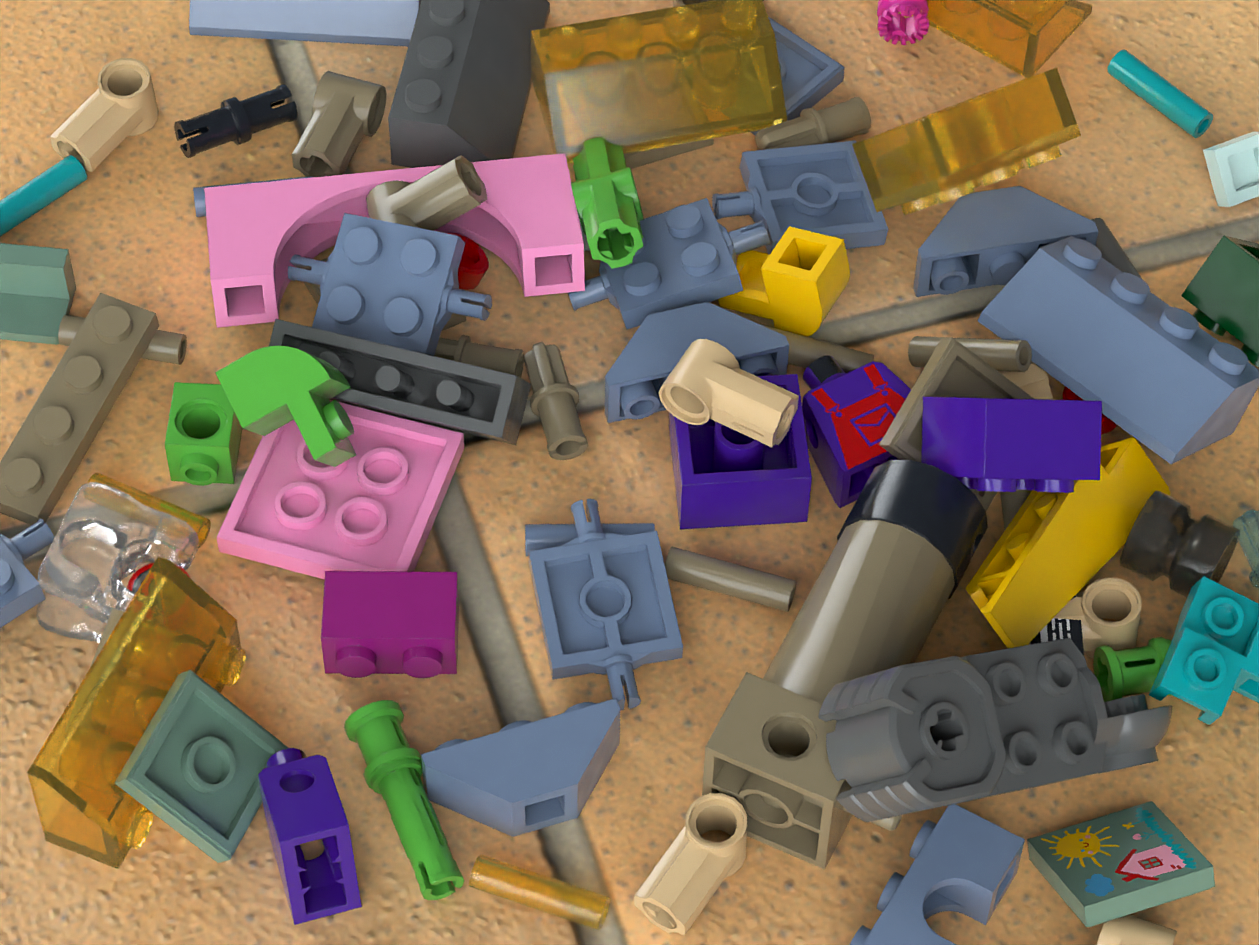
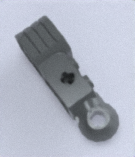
[818,638,1172,822]

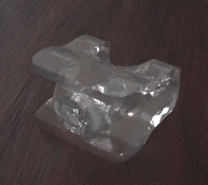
[36,482,199,654]

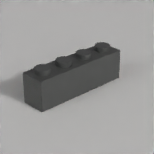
[269,319,531,445]

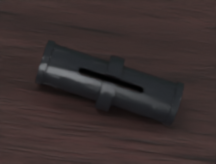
[174,84,298,158]

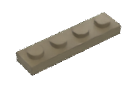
[0,293,159,525]

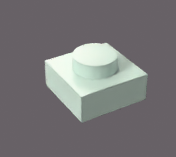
[1203,131,1259,207]

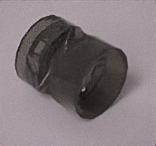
[1120,490,1240,598]

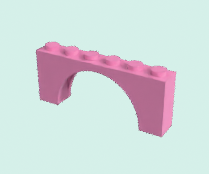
[204,153,585,328]

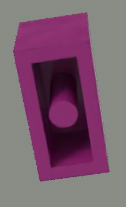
[321,571,459,678]

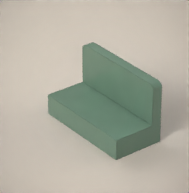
[0,243,76,345]

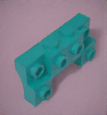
[1149,576,1259,725]

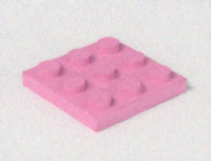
[217,400,464,579]

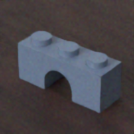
[850,804,1025,945]

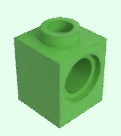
[165,382,242,486]

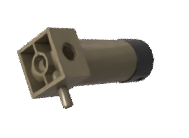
[702,460,988,870]

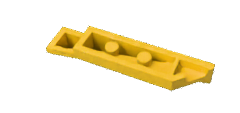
[965,437,1170,648]

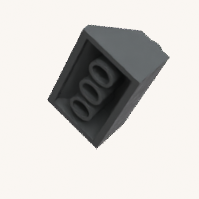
[388,0,550,168]

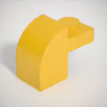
[718,226,850,337]

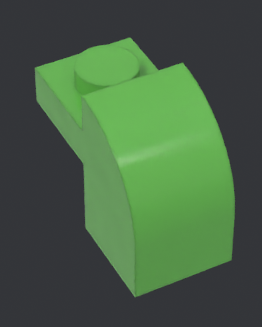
[215,345,356,467]

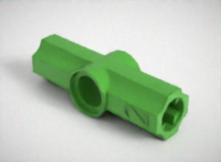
[571,136,644,269]

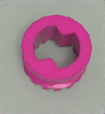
[877,0,929,45]

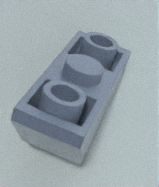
[913,186,1098,297]
[605,302,789,423]
[421,698,620,837]

